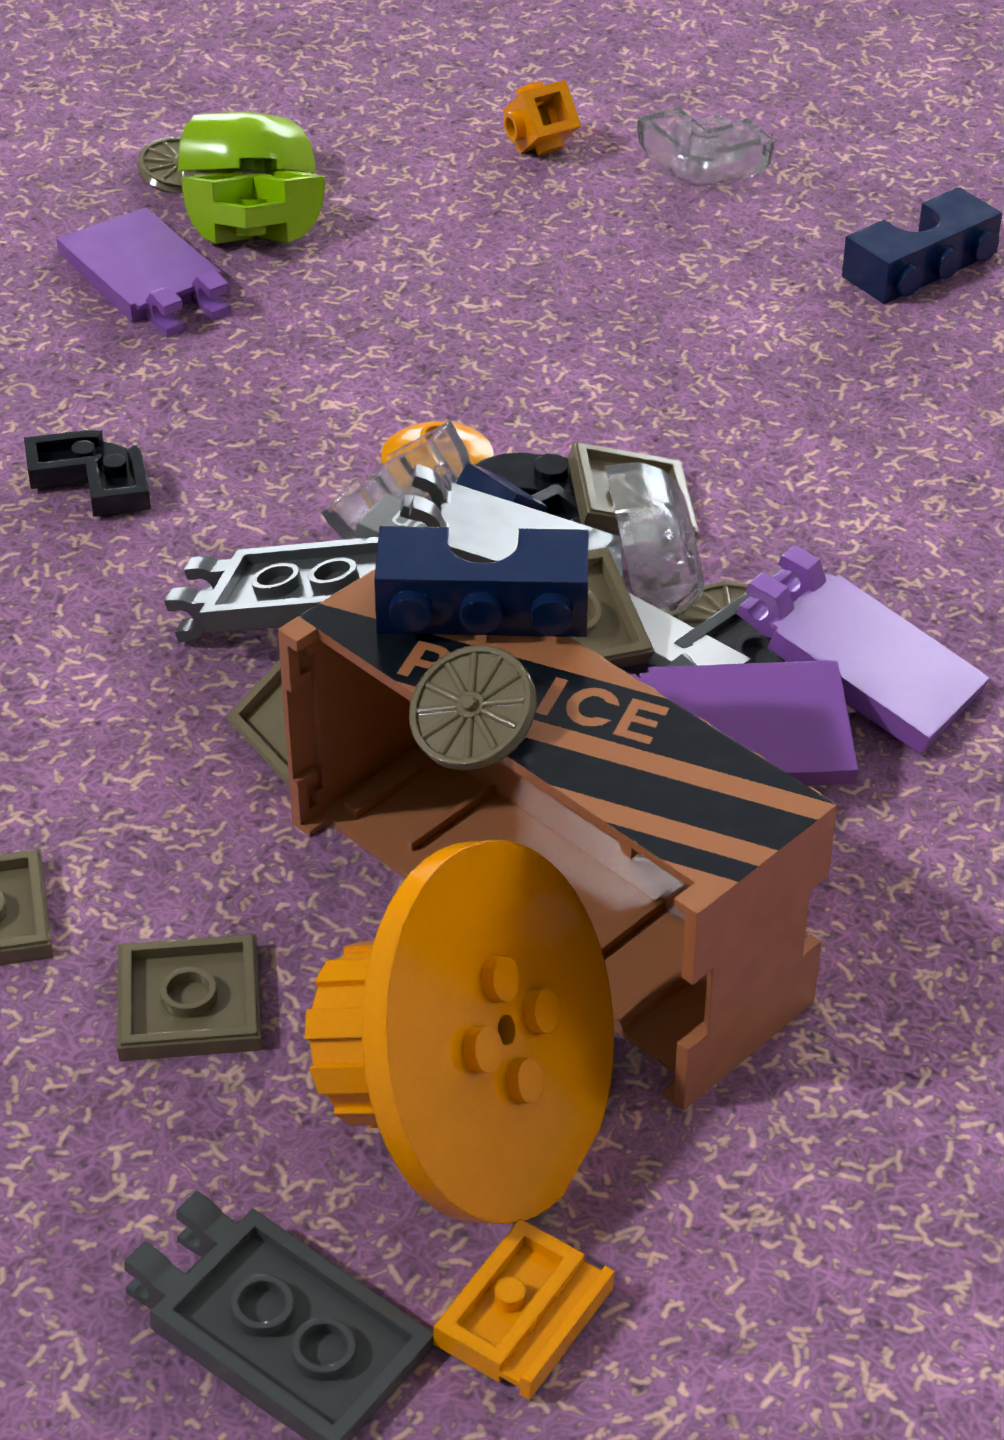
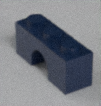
[842,187,1002,304]
[374,526,589,637]

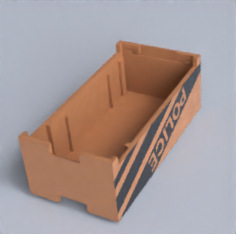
[278,569,837,1110]

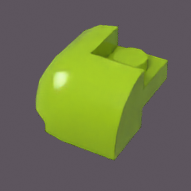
[178,111,315,174]
[182,170,325,244]

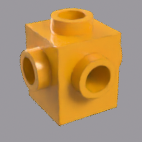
[503,80,582,157]

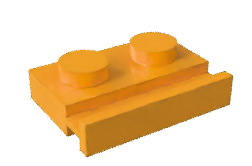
[433,1218,615,1401]

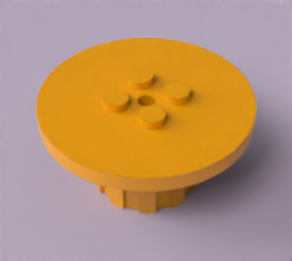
[304,840,614,1224]

